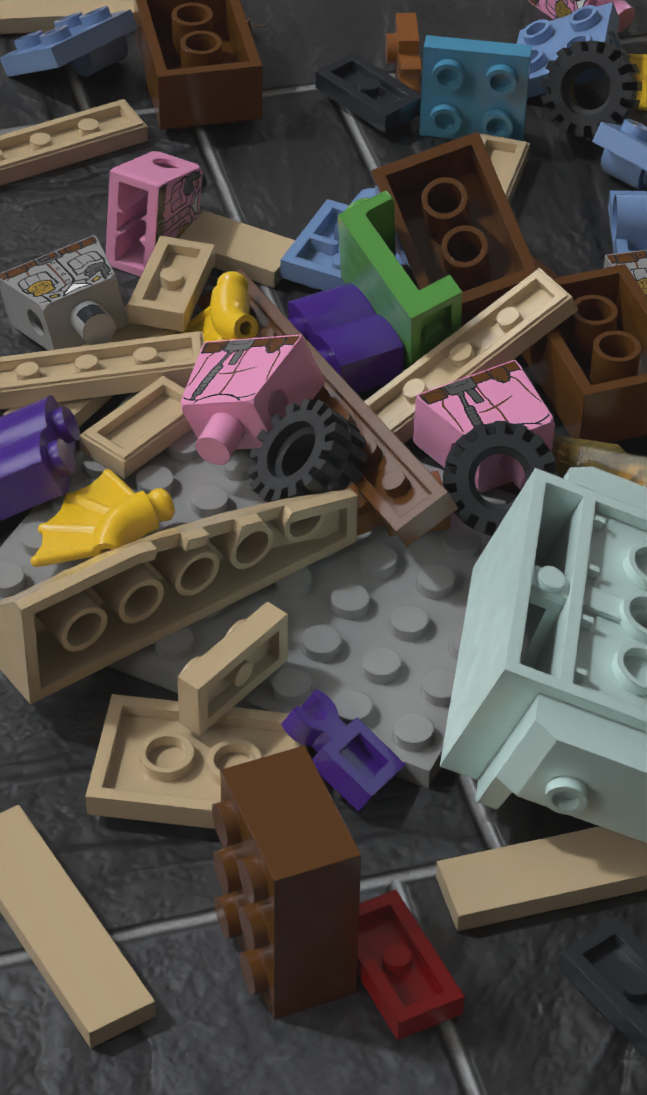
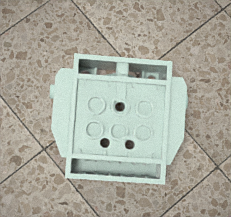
[440,466,647,843]

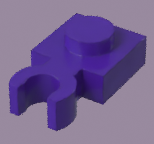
[281,689,406,812]

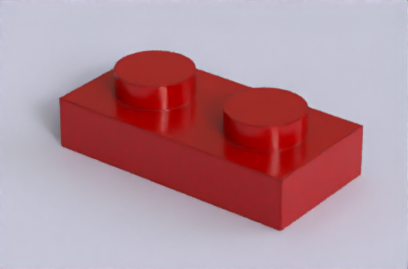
[357,889,465,1041]

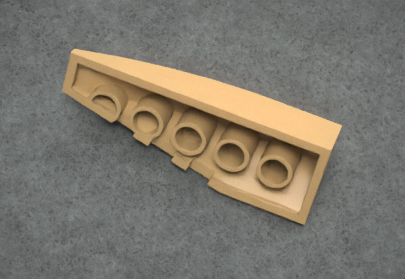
[0,488,358,705]

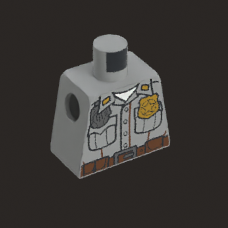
[0,235,128,350]

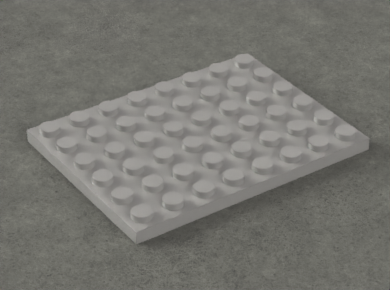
[0,386,518,789]

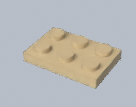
[85,694,309,829]

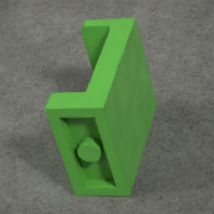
[338,191,462,370]

